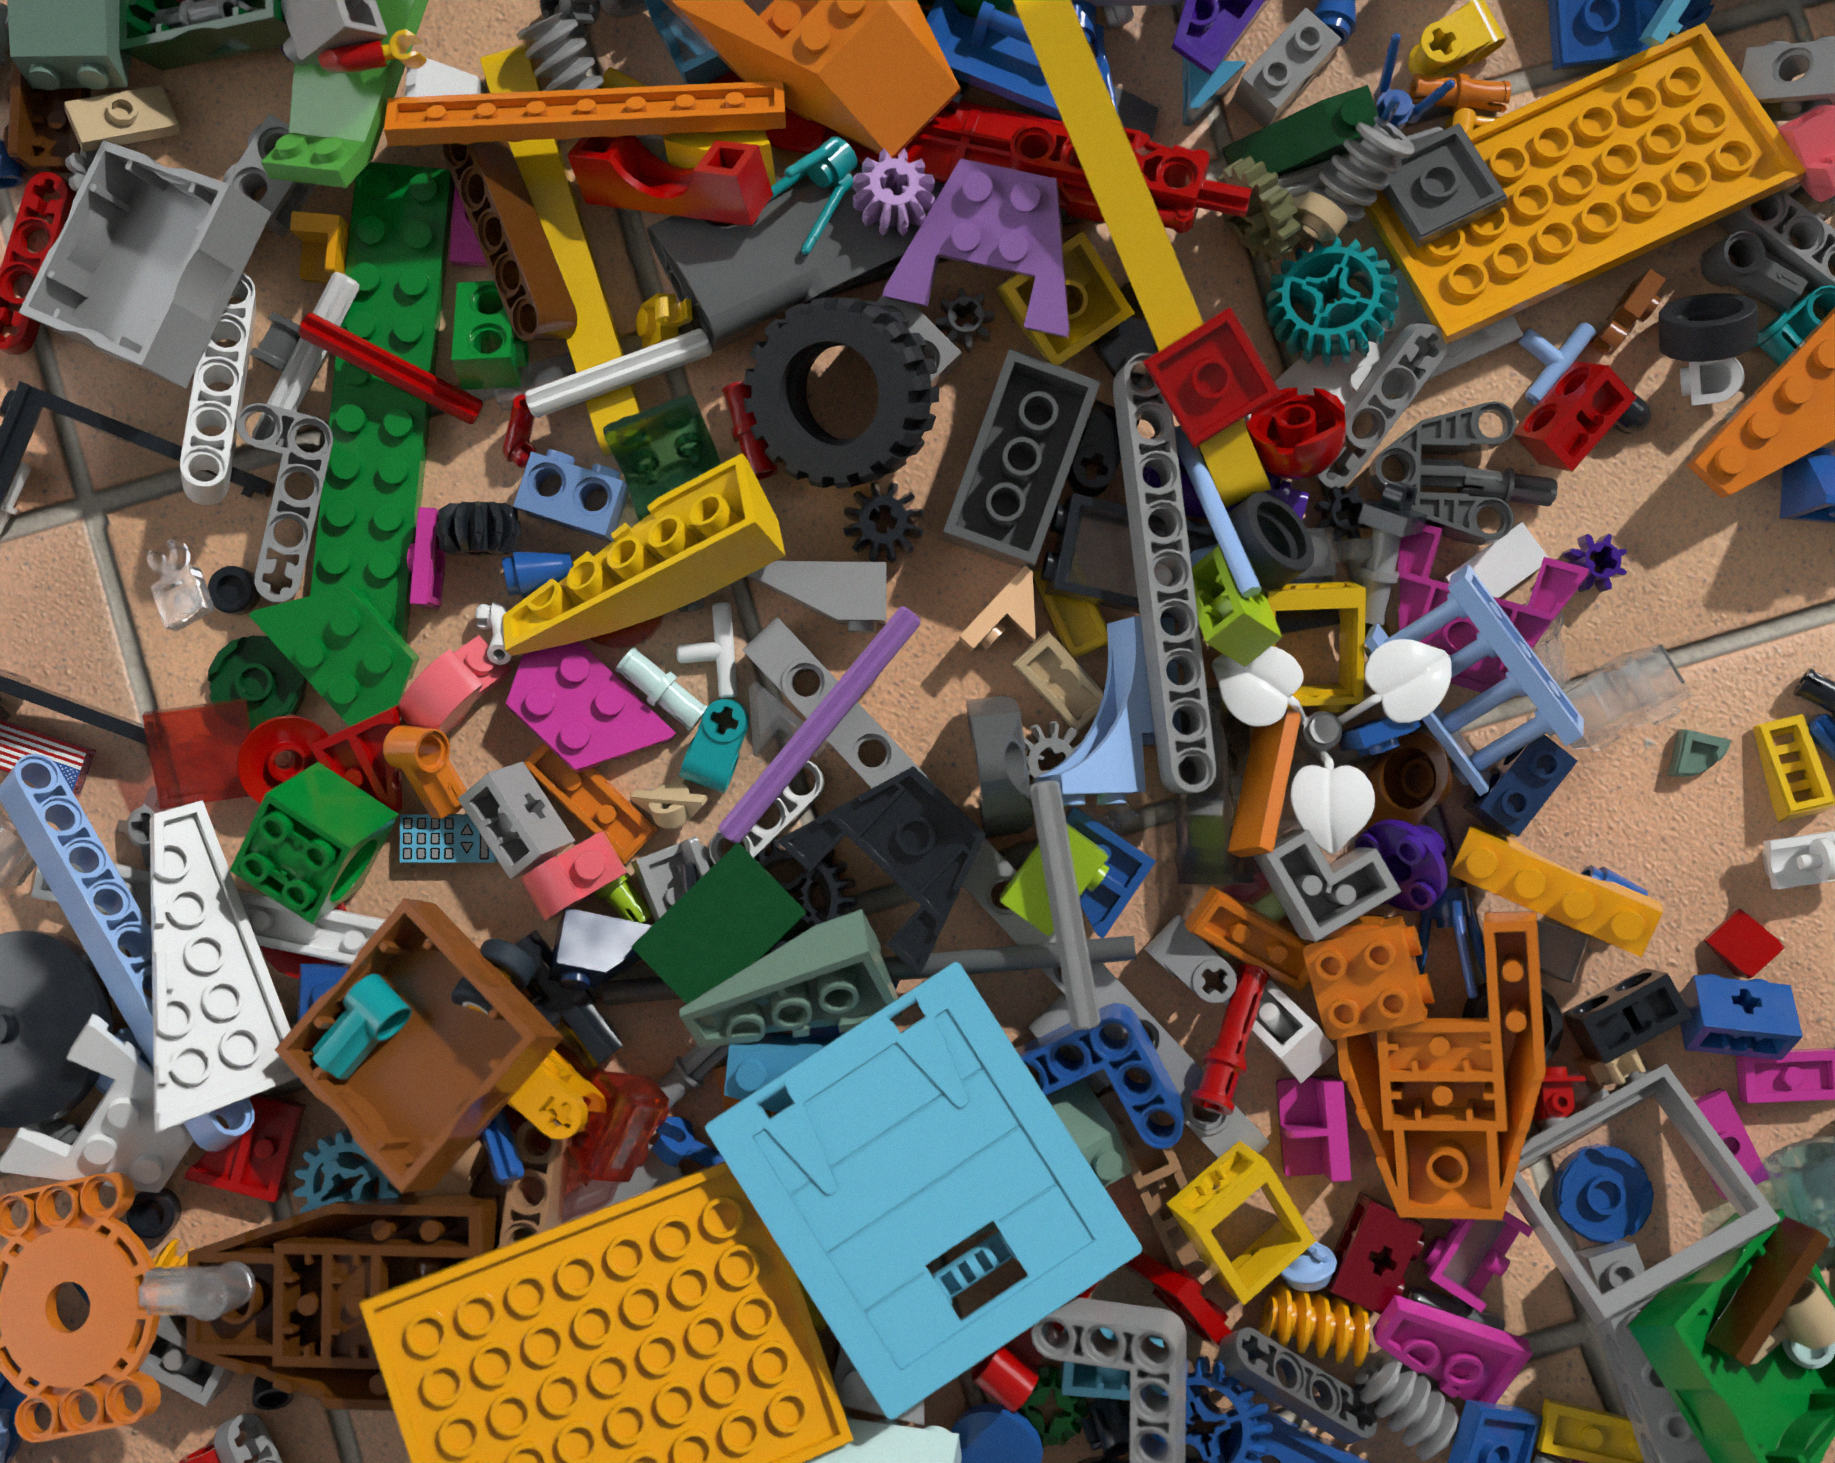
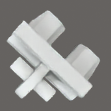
[1762,831,1835,889]

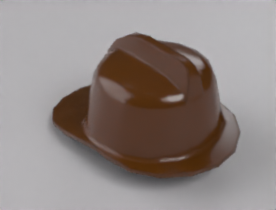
[1363,732,1453,831]

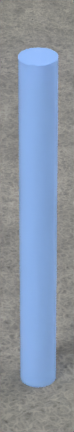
[1174,426,1261,598]

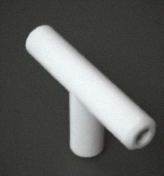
[676,602,738,698]

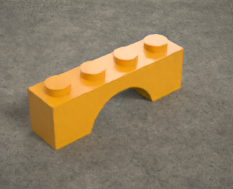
[1449,822,1663,958]

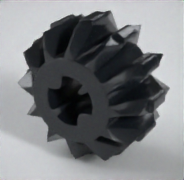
[843,482,924,564]
[436,501,521,556]

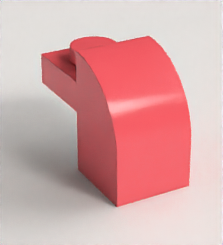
[1777,105,1835,203]
[398,635,512,734]
[520,831,628,922]

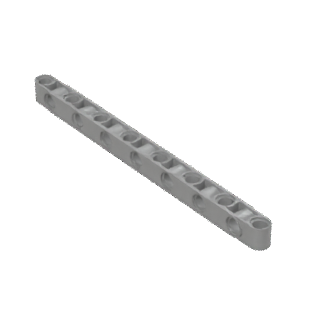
[742,617,1270,1158]

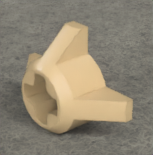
[630,773,708,829]

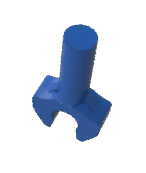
[651,1117,725,1168]

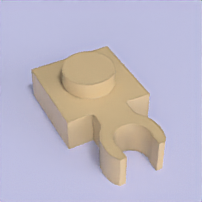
[1573,1048,1645,1085]

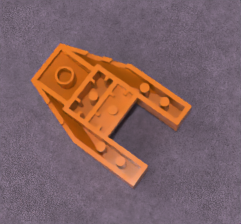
[662,0,961,159]
[1330,911,1546,1220]

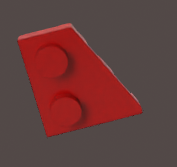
[310,705,402,812]
[184,1093,306,1203]

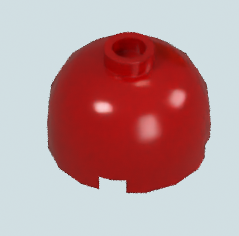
[1246,387,1346,480]

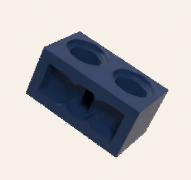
[1463,734,1578,837]

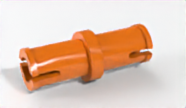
[1408,73,1511,113]

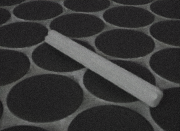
[1030,780,1100,1030]

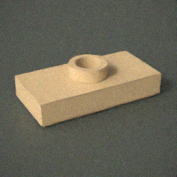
[64,85,179,152]
[1012,630,1104,733]

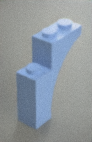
[1035,616,1182,806]

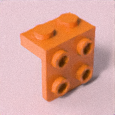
[1303,914,1435,1039]

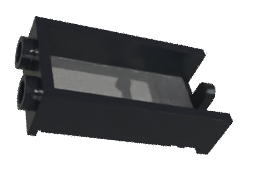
[1041,493,1218,629]

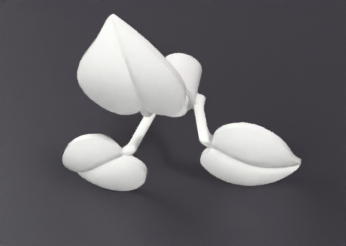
[1211,639,1452,854]

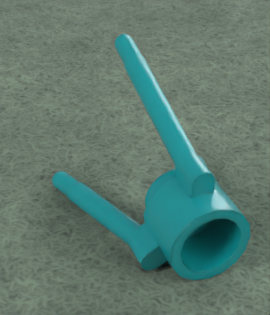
[769,136,857,255]

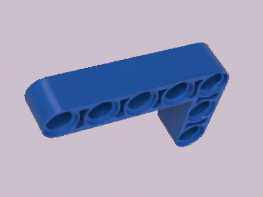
[1015,1003,1186,1149]

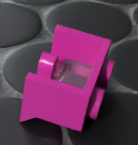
[1422,1210,1534,1313]

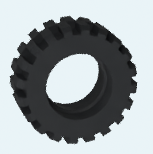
[743,298,939,489]

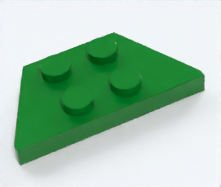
[249,585,419,726]

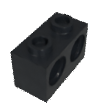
[1562,968,1692,1064]

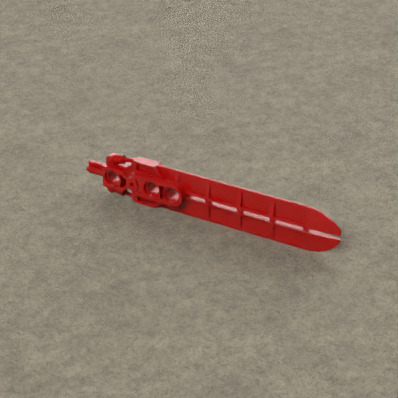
[706,70,1252,234]

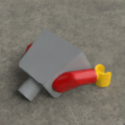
[281,0,427,73]

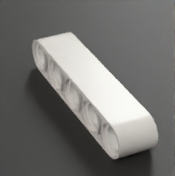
[180,273,256,505]

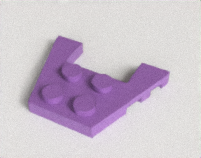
[882,159,1070,339]

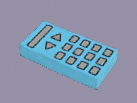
[399,814,499,863]

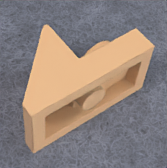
[959,565,1036,653]

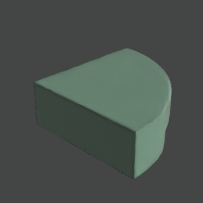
[1668,729,1731,777]

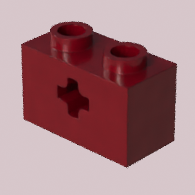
[1326,1192,1425,1315]

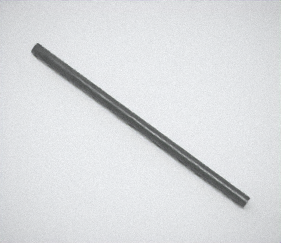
[602,935,1136,1005]

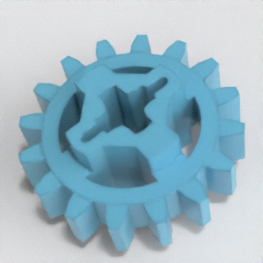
[294,1128,404,1213]

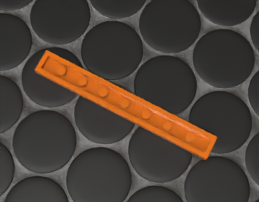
[384,81,786,147]

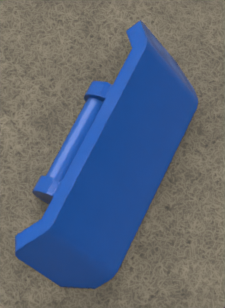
[926,0,1110,120]

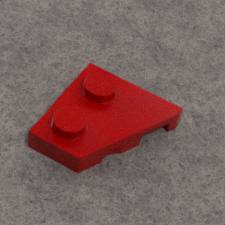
[1123,1252,1232,1350]

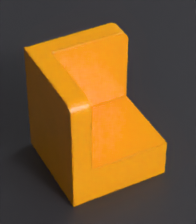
[290,211,350,284]

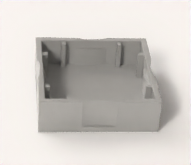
[18,140,271,389]

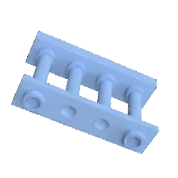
[1364,564,1584,796]

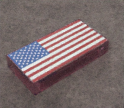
[0,719,96,795]

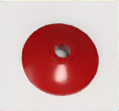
[237,716,329,804]

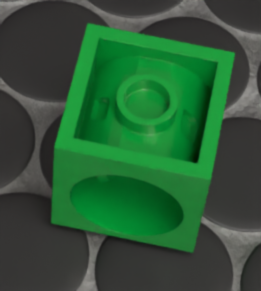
[229,762,399,925]

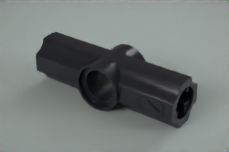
[514,930,624,1071]

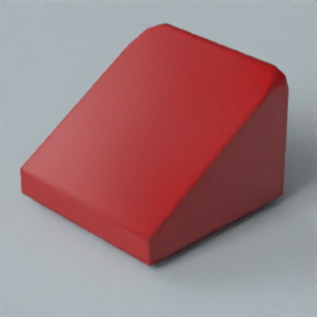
[1703,908,1785,979]

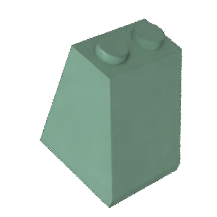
[7,0,132,90]

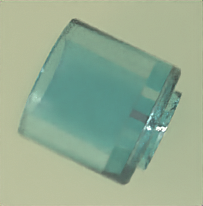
[1764,1136,1835,1248]

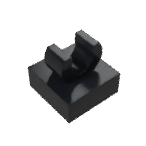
[1358,482,1427,537]

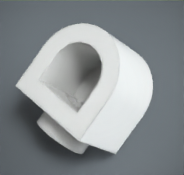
[1680,357,1744,406]

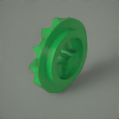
[1010,1367,1088,1449]

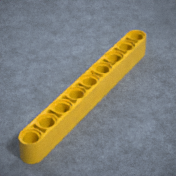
[480,43,651,457]

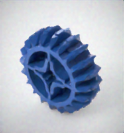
[1151,1355,1273,1463]

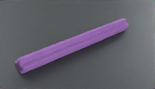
[718,606,921,844]

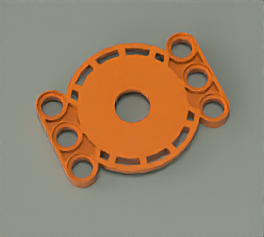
[0,1172,161,1443]

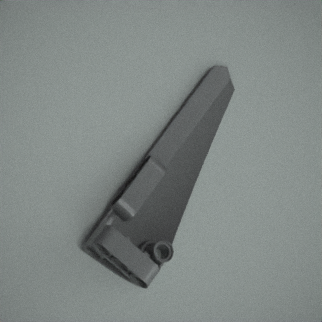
[647,86,1159,353]

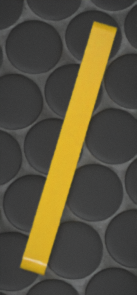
[1013,0,1272,508]

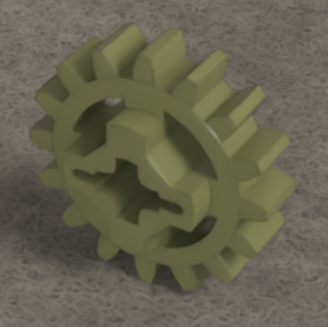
[1217,156,1301,263]

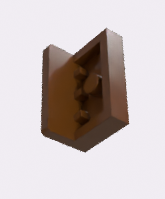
[3,62,90,173]

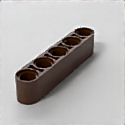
[443,141,577,341]

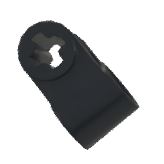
[1068,400,1140,498]

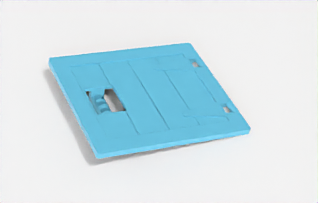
[705,962,1142,1420]

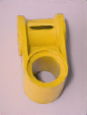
[1407,0,1507,77]

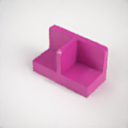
[1276,1075,1352,1182]

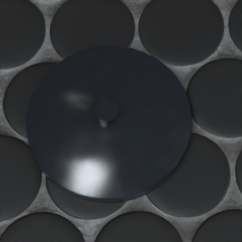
[0,931,113,1128]

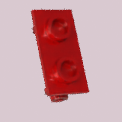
[1531,1067,1586,1121]

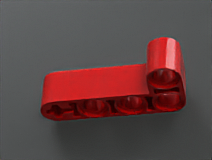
[970,1280,1101,1412]

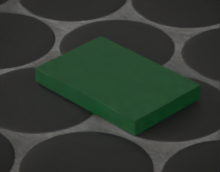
[631,842,807,1005]

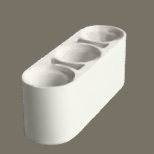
[709,761,825,864]

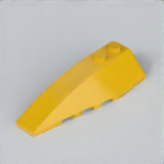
[503,453,785,656]

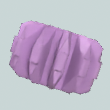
[853,148,935,236]

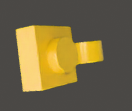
[636,293,693,349]

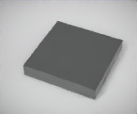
[1382,123,1508,248]

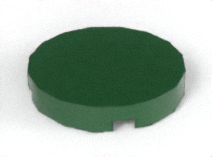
[207,635,307,729]

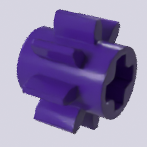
[1563,533,1627,593]

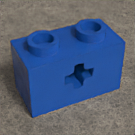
[1680,974,1803,1060]

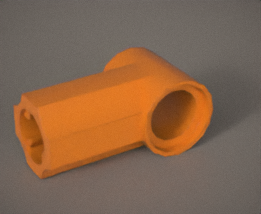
[383,725,467,819]

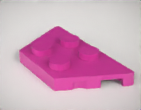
[506,641,676,773]

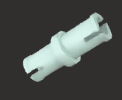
[615,647,708,731]

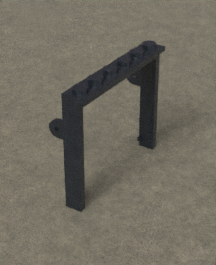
[0,381,274,749]

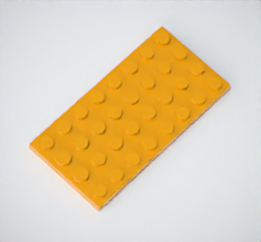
[1363,23,1806,344]

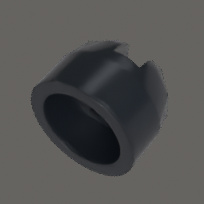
[1612,391,1651,434]
[252,1376,294,1410]

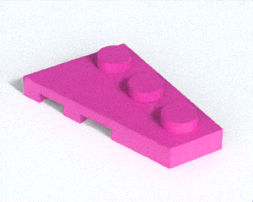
[1372,1295,1533,1404]

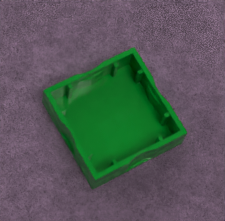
[1628,1209,1835,1463]

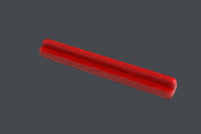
[298,313,483,424]

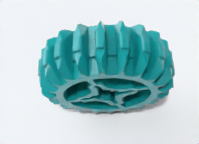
[1266,237,1399,367]

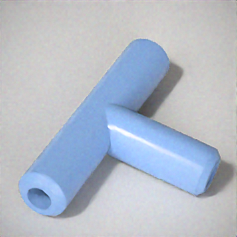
[1518,323,1596,405]

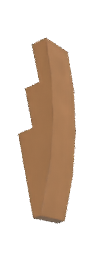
[1098,1078,1206,1274]

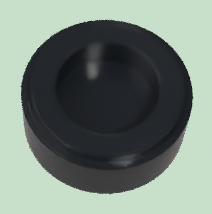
[207,566,261,615]
[127,1187,182,1239]

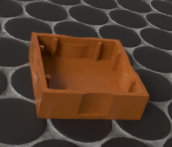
[275,898,564,1193]

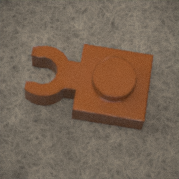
[1591,269,1666,355]

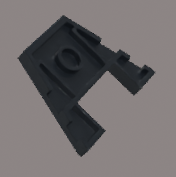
[778,766,986,975]

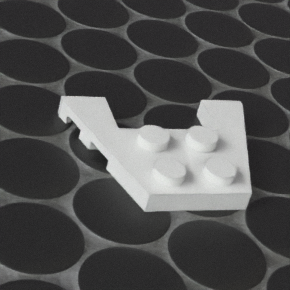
[0,1014,194,1193]

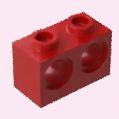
[1512,361,1637,472]

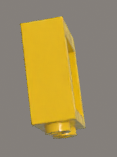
[1263,581,1366,712]
[1166,1140,1316,1306]

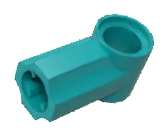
[312,974,412,1079]

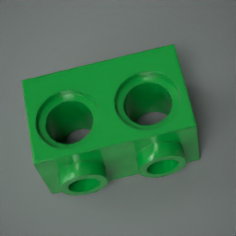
[451,281,529,390]

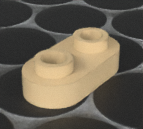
[1292,192,1348,245]

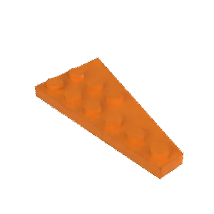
[1687,307,1835,498]

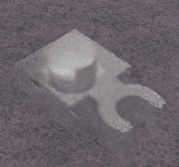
[147,539,215,631]

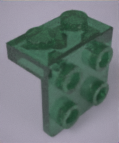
[603,395,722,521]

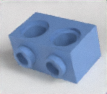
[513,449,630,542]

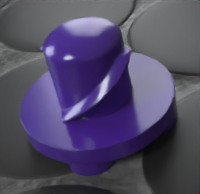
[1355,819,1448,911]

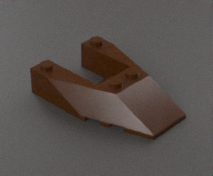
[186,1194,499,1411]

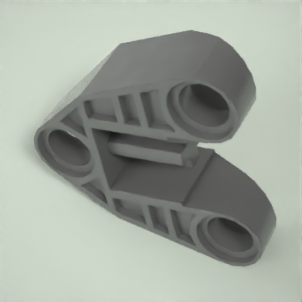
[1369,401,1516,545]
[966,696,1034,838]

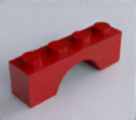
[567,135,773,226]

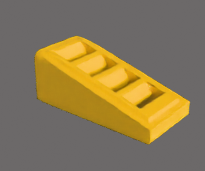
[1753,714,1835,823]

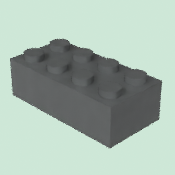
[942,349,1101,571]

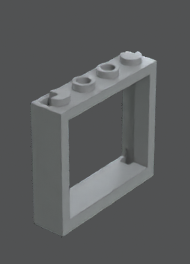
[1510,1064,1781,1327]

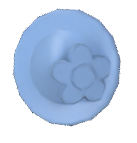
[1280,1241,1337,1292]

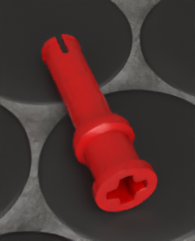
[1190,964,1270,1115]

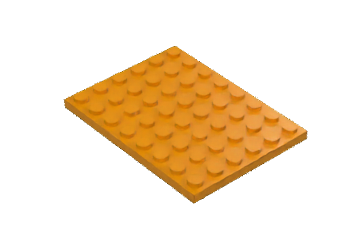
[360,1161,854,1463]

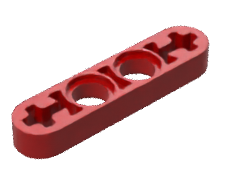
[0,172,77,355]

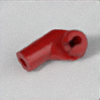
[502,394,537,468]

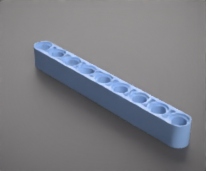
[0,754,255,1152]

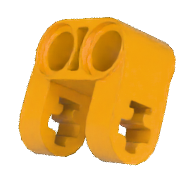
[507,1049,607,1139]

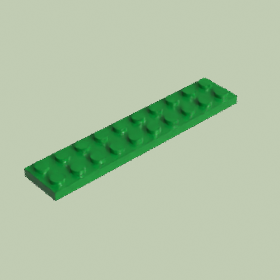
[310,162,455,641]

